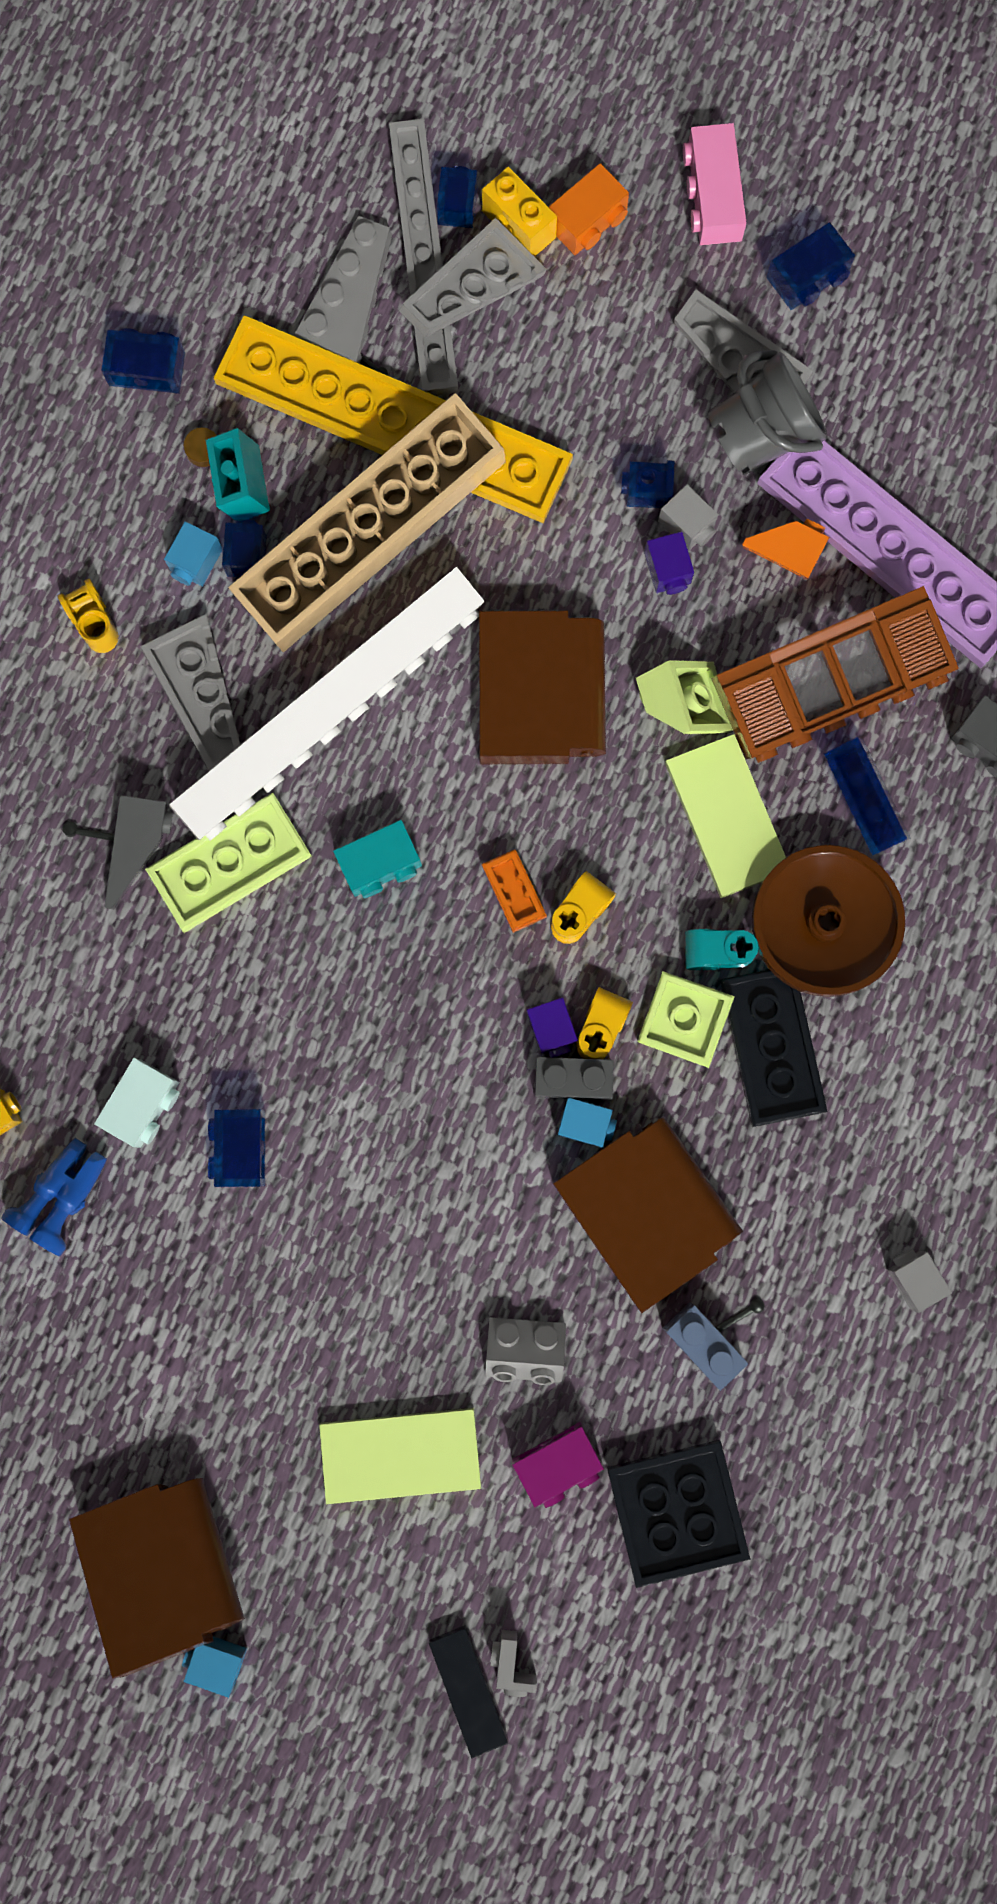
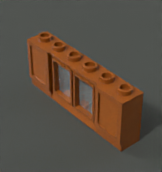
[711,586,959,763]

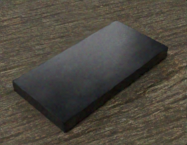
[720,970,828,1127]

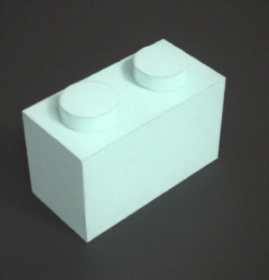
[94,1058,180,1148]

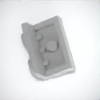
[485,1317,566,1385]

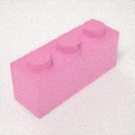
[683,123,746,245]

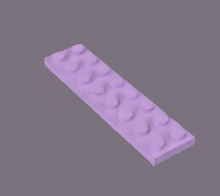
[757,441,997,668]

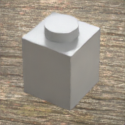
[658,484,718,551]
[887,1248,952,1313]

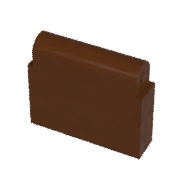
[479,611,606,765]
[552,1116,743,1313]
[69,1478,245,1679]

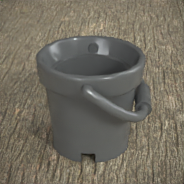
[708,350,827,476]

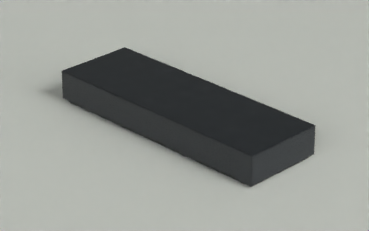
[429,1625,508,1759]

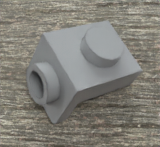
[490,1630,537,1697]

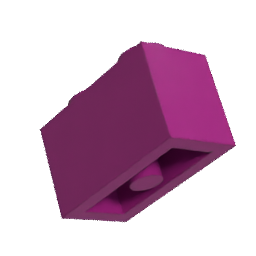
[512,1422,604,1508]

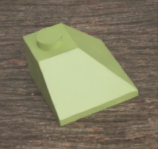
[636,660,733,734]

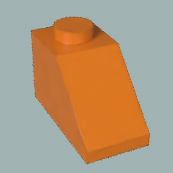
[742,519,829,580]

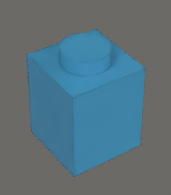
[164,522,223,587]
[557,1097,617,1148]
[182,1636,247,1698]

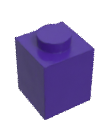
[644,531,695,595]
[526,998,578,1058]

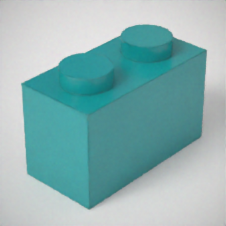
[206,428,270,523]
[333,820,422,898]

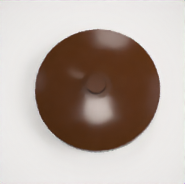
[752,845,905,997]

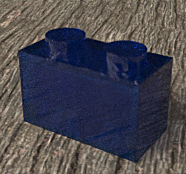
[766,222,855,310]
[101,328,185,394]
[208,1109,265,1187]

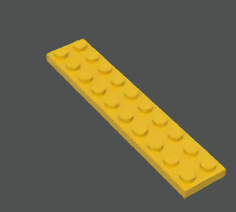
[214,315,573,524]

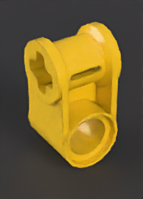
[57,578,119,653]
[551,871,616,944]
[576,987,633,1059]

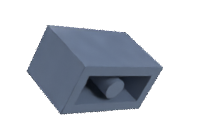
[662,1302,748,1391]

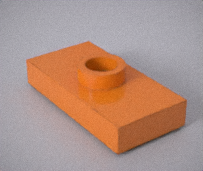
[482,849,547,933]

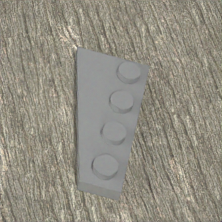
[294,216,392,364]
[399,218,547,337]
[674,289,813,393]
[140,614,241,771]

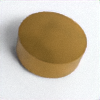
[183,428,217,467]

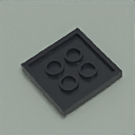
[607,1440,751,1588]

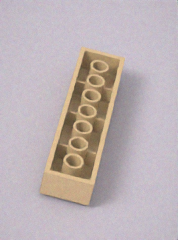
[228,393,506,653]

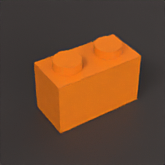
[549,163,629,256]

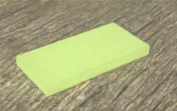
[665,734,786,898]
[145,793,312,933]
[319,1408,481,1504]

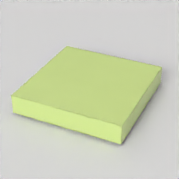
[637,971,735,1068]

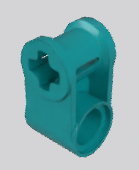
[685,929,759,970]

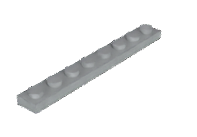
[389,119,458,396]

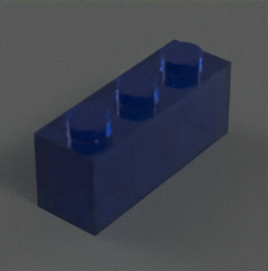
[824,737,911,856]

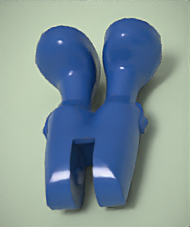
[1,1138,107,1257]

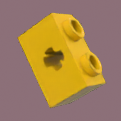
[482,166,557,257]

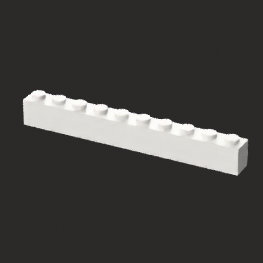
[169,567,485,841]

